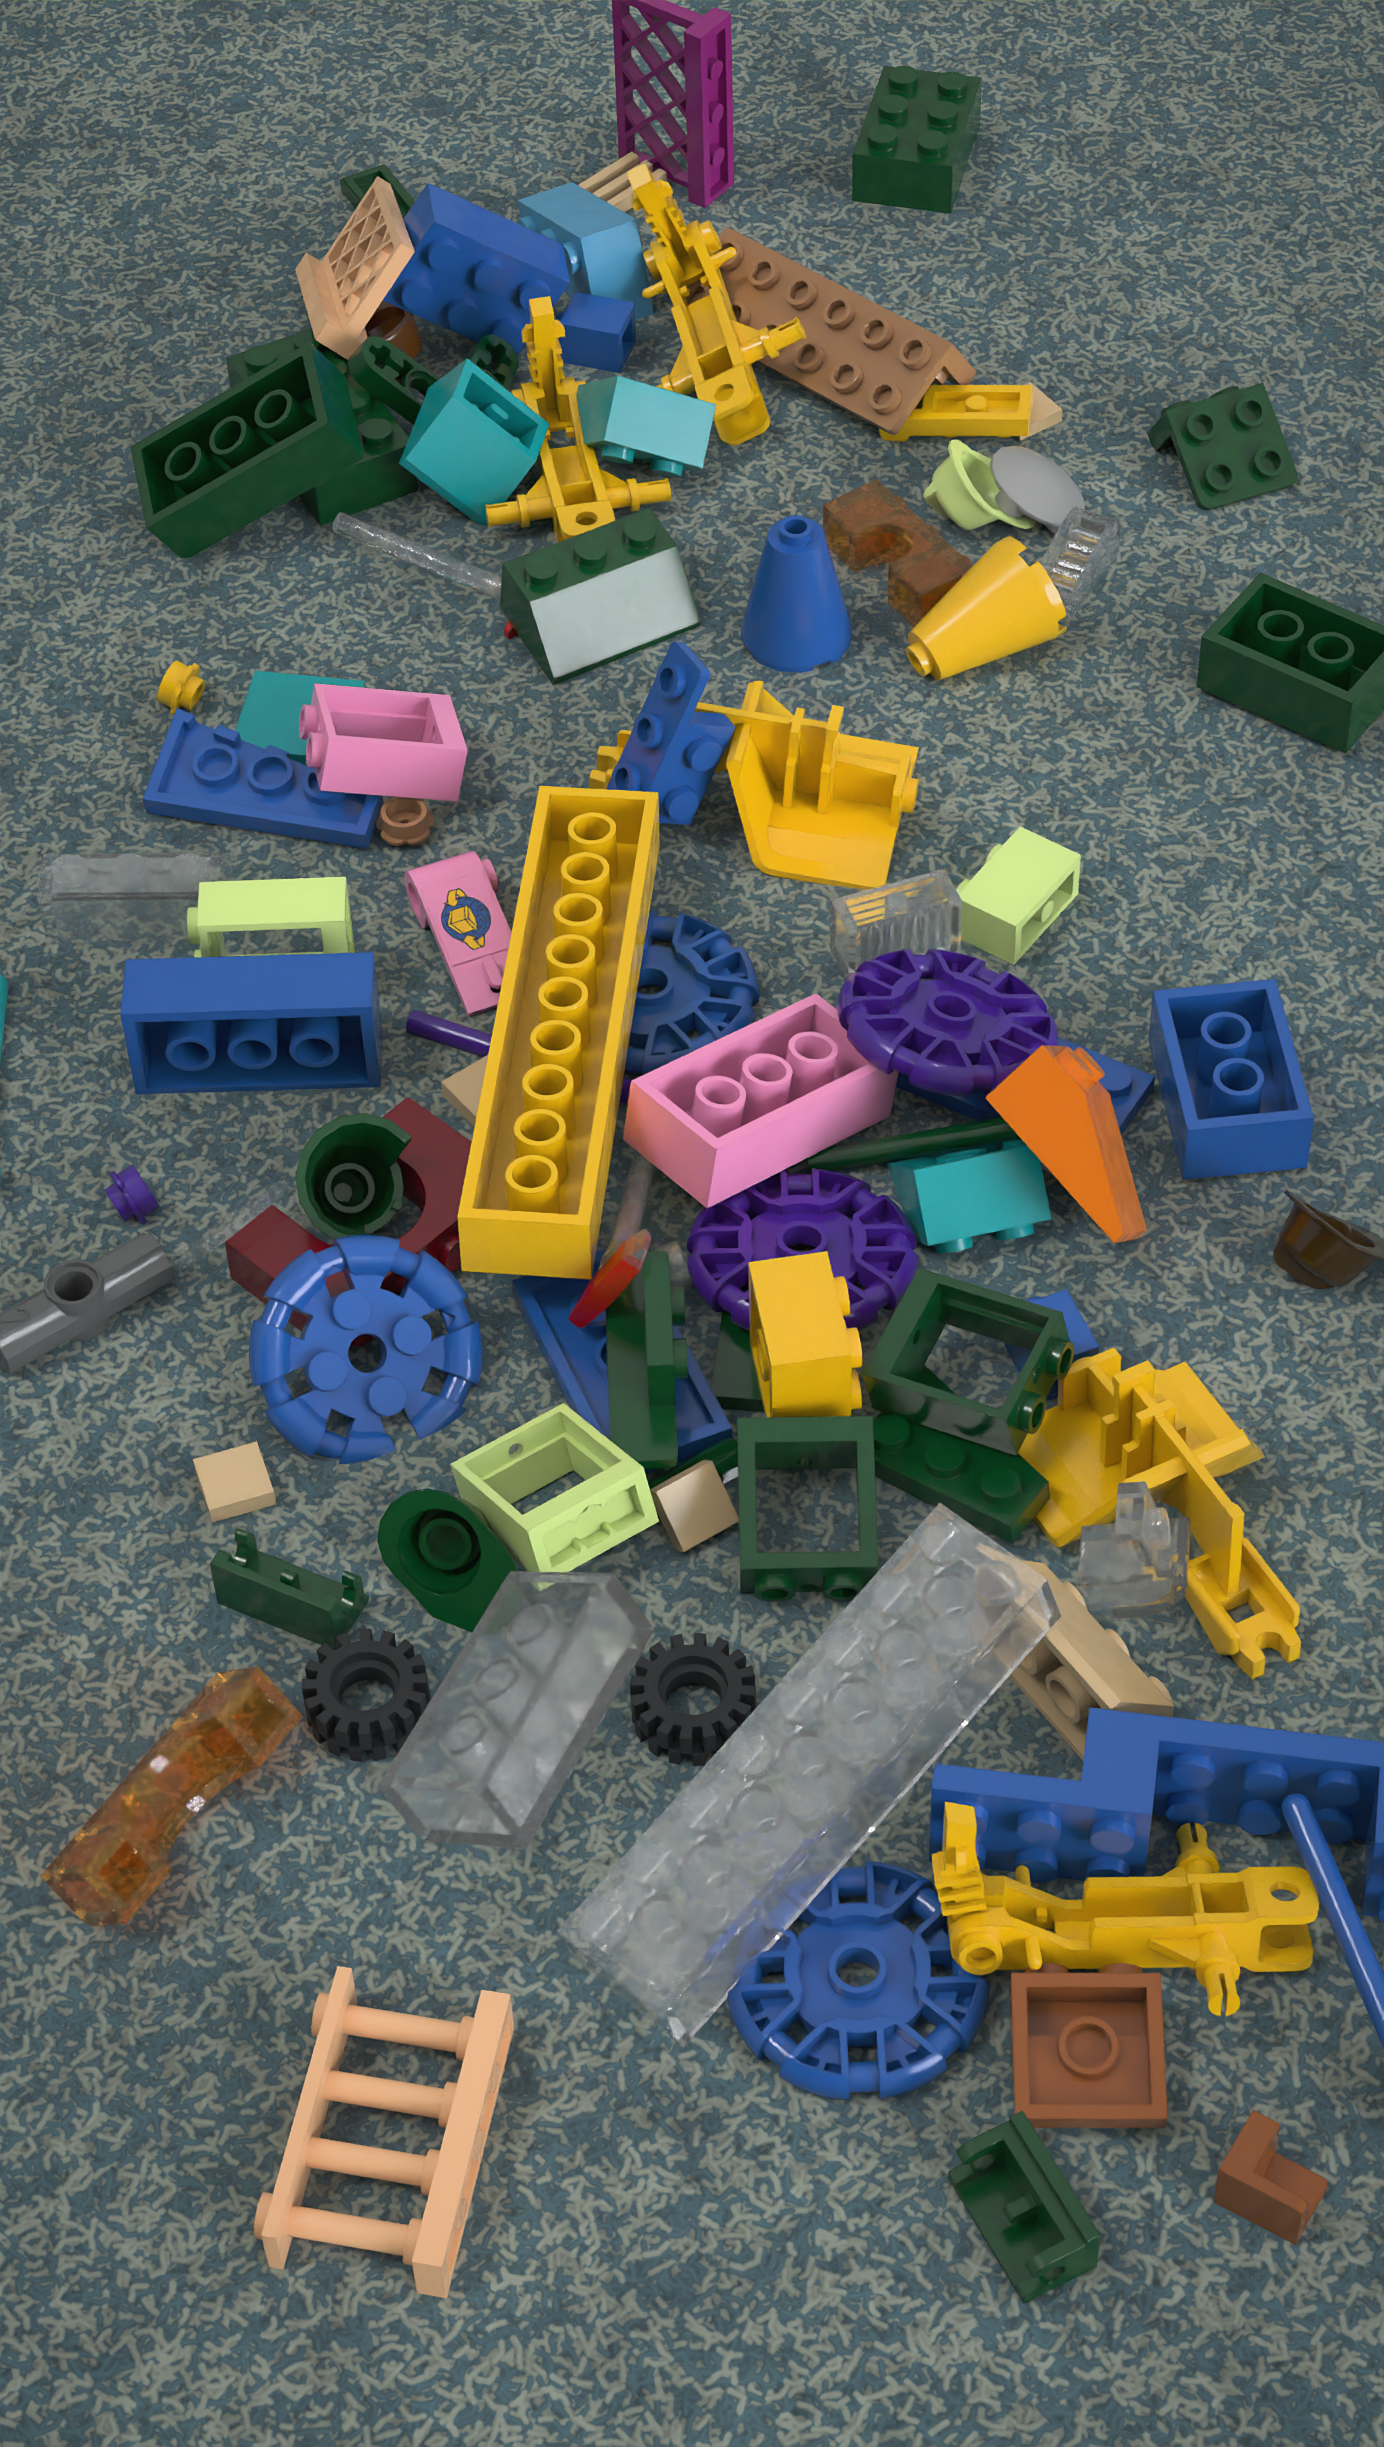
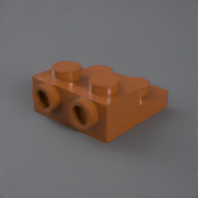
[1009,1963,1168,2128]

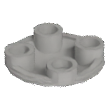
[990,446,1085,536]

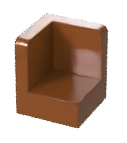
[1213,2110,1328,2245]

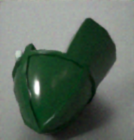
[295,1113,412,1240]

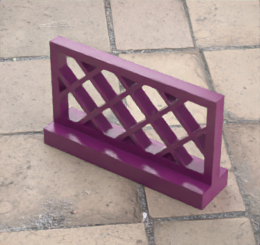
[612,0,734,208]

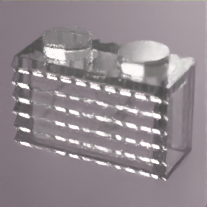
[829,869,962,978]

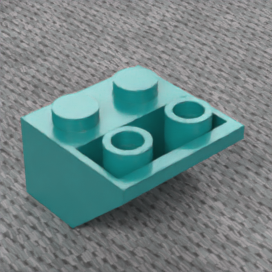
[399,359,549,526]

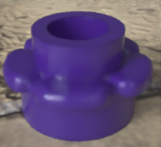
[104,1164,160,1224]

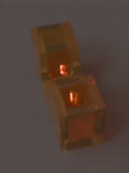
[823,479,973,627]

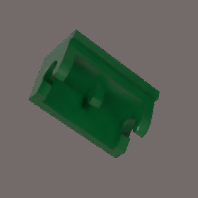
[210,1528,369,1651]
[948,2110,1101,2304]

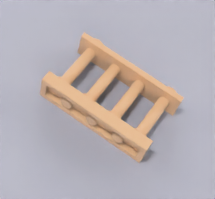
[254,1966,514,2298]

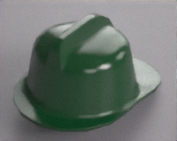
[377,1488,520,1635]

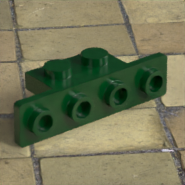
[604,1251,688,1469]

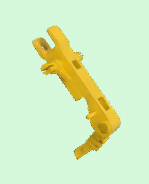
[626,163,807,445]
[485,296,671,542]
[931,1802,1319,2016]

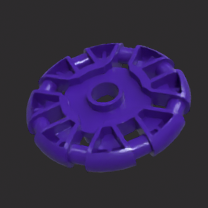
[837,949,1058,1097]
[686,1168,918,1332]

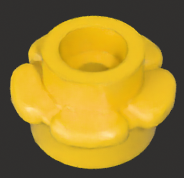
[157,660,206,714]

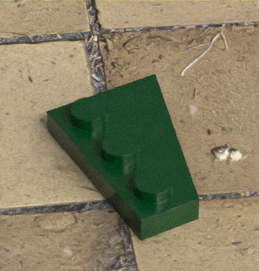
[872,1365,1050,1544]

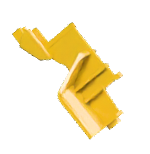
[589,681,919,892]
[1018,1348,1301,1680]

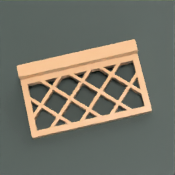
[295,176,415,360]

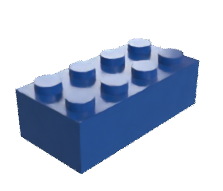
[120,952,383,1094]

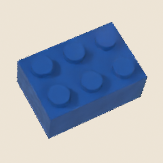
[382,183,570,356]
[1148,979,1314,1180]

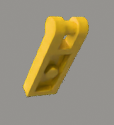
[879,385,1033,442]

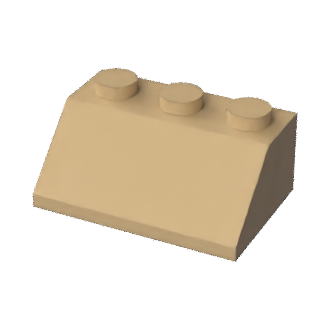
[976,1556,1174,1760]

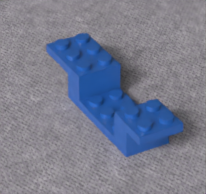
[929,1707,1384,1923]

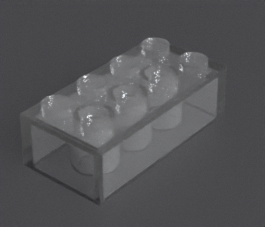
[378,1571,654,1849]

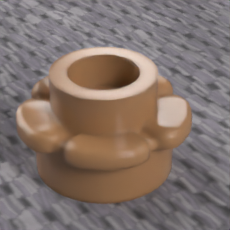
[376,797,434,846]

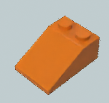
[985,1045,1147,1243]

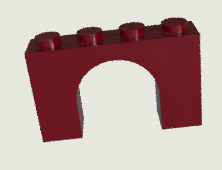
[224,1097,472,1349]

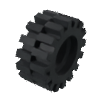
[302,1629,431,1762]
[630,1633,757,1766]

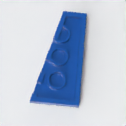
[143,708,384,849]

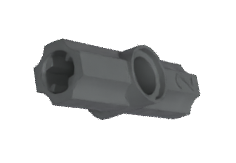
[0,1232,175,1374]

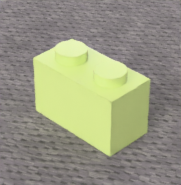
[951,826,1081,965]

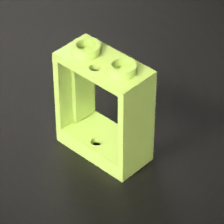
[187,877,355,957]
[450,1403,659,1585]

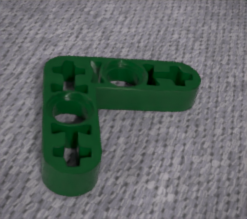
[348,334,519,425]

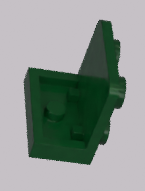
[1147,383,1298,510]

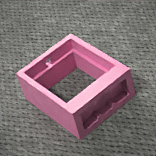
[299,683,468,802]

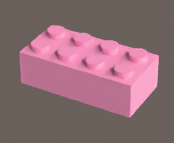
[623,993,899,1208]

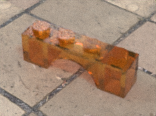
[40,1666,303,1926]

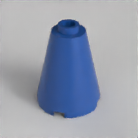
[741,515,852,673]

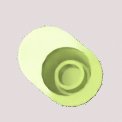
[923,439,1037,530]

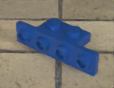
[606,641,735,825]

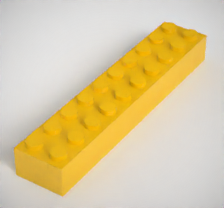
[457,786,660,1280]

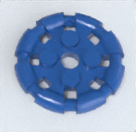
[624,910,760,1075]
[249,1235,483,1464]
[725,1860,990,2101]

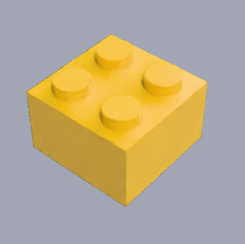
[748,1251,863,1418]

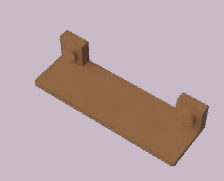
[670,226,977,435]

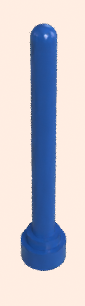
[1281,1793,1384,2049]

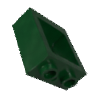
[861,1268,1074,1455]
[737,1416,879,1602]

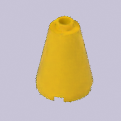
[905,536,1067,681]

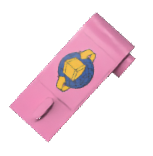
[404,851,511,1017]

